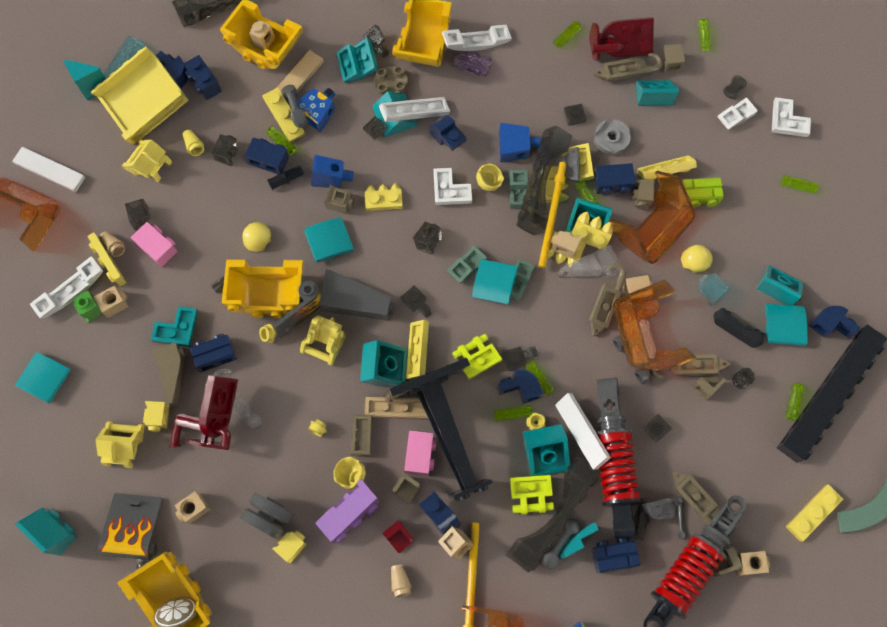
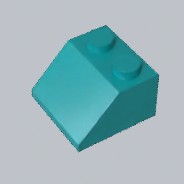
[360,340,408,386]
[522,424,571,476]
[15,507,78,556]

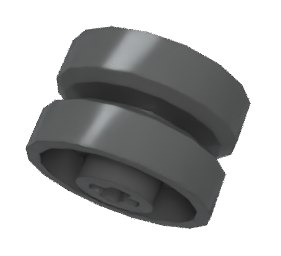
[240,492,294,540]

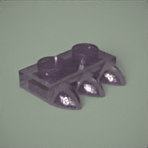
[453,51,492,77]

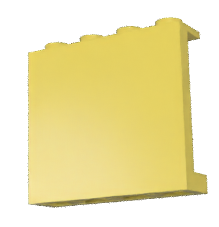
[91,46,189,145]

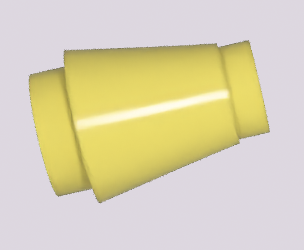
[182,130,204,156]

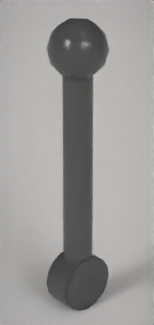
[677,496,686,539]

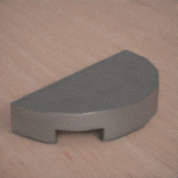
[561,147,580,183]
[642,496,679,521]

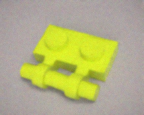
[452,334,502,380]
[510,475,554,515]

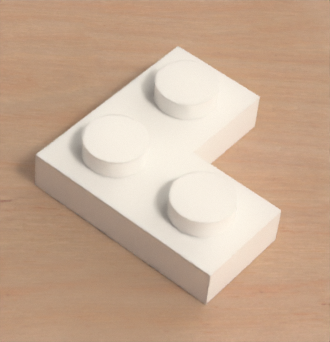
[772,98,811,137]
[433,168,472,205]

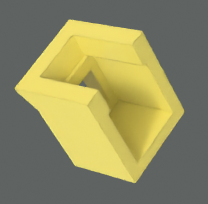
[143,401,170,432]
[272,530,307,564]

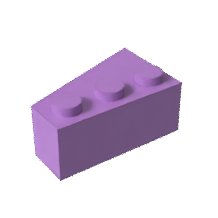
[316,479,380,543]

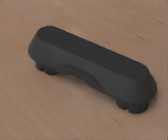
[713,308,764,348]

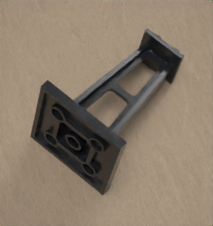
[383,358,493,501]

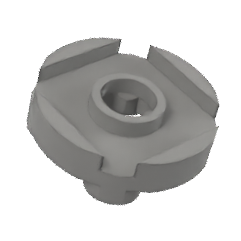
[594,119,631,156]

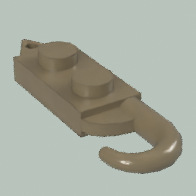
[594,53,663,82]
[588,263,626,336]
[650,354,731,379]
[672,471,719,526]

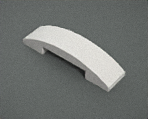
[442,25,512,51]
[30,256,103,319]

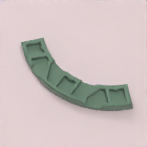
[837,475,887,533]

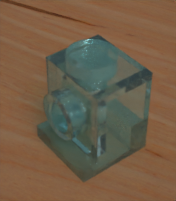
[698,272,730,306]

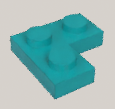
[151,306,199,347]

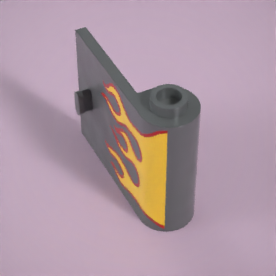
[273,281,320,338]
[98,493,163,560]

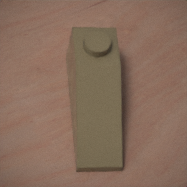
[153,342,186,408]

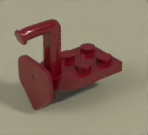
[589,17,654,61]
[169,375,239,450]

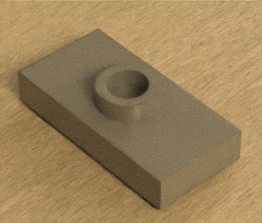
[351,415,373,456]

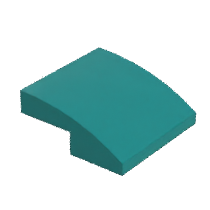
[336,38,379,83]
[304,217,354,263]
[472,259,518,304]
[764,303,807,346]
[15,352,71,404]
[559,522,599,560]

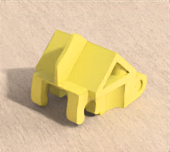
[122,139,172,183]
[300,315,346,366]
[96,421,144,468]

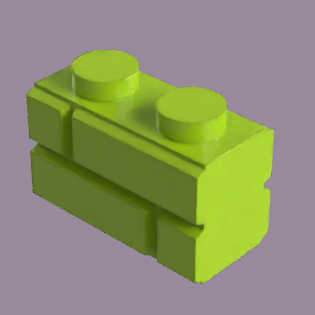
[680,178,724,208]

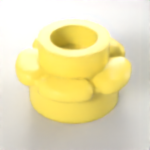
[259,324,277,343]
[526,413,546,430]
[308,419,327,437]

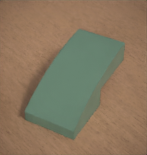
[509,170,529,209]
[447,246,488,284]
[511,259,535,302]

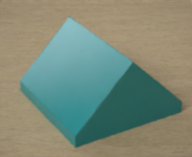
[64,59,106,100]
[636,80,679,106]
[372,91,418,137]
[566,198,613,233]
[756,265,803,306]

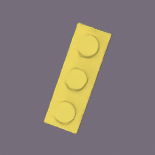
[262,87,305,143]
[637,155,697,180]
[88,232,127,286]
[406,320,429,380]
[785,484,843,542]

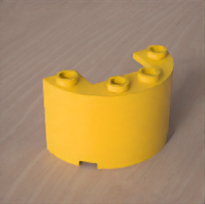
[220,0,303,70]
[392,0,452,67]
[222,260,303,319]
[117,551,212,627]

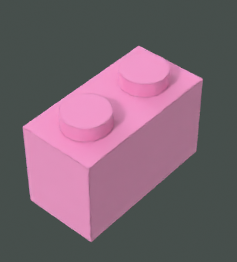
[130,222,178,267]
[404,431,437,476]

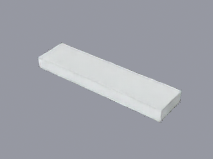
[379,97,450,122]
[12,147,85,193]
[555,393,611,470]

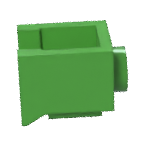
[73,290,103,323]

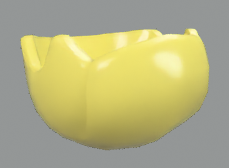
[476,163,504,191]
[242,222,271,252]
[681,245,713,273]
[333,457,366,490]

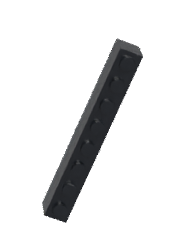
[777,324,887,463]

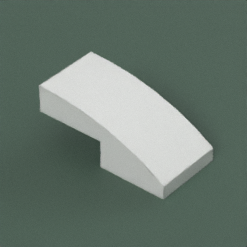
[717,97,758,130]

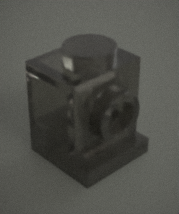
[211,134,238,166]
[125,199,151,231]
[413,222,443,255]

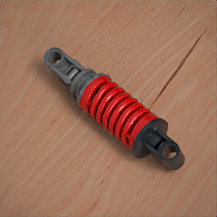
[596,377,642,539]
[643,495,746,627]

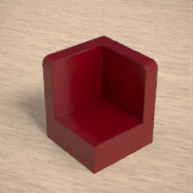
[382,520,415,553]

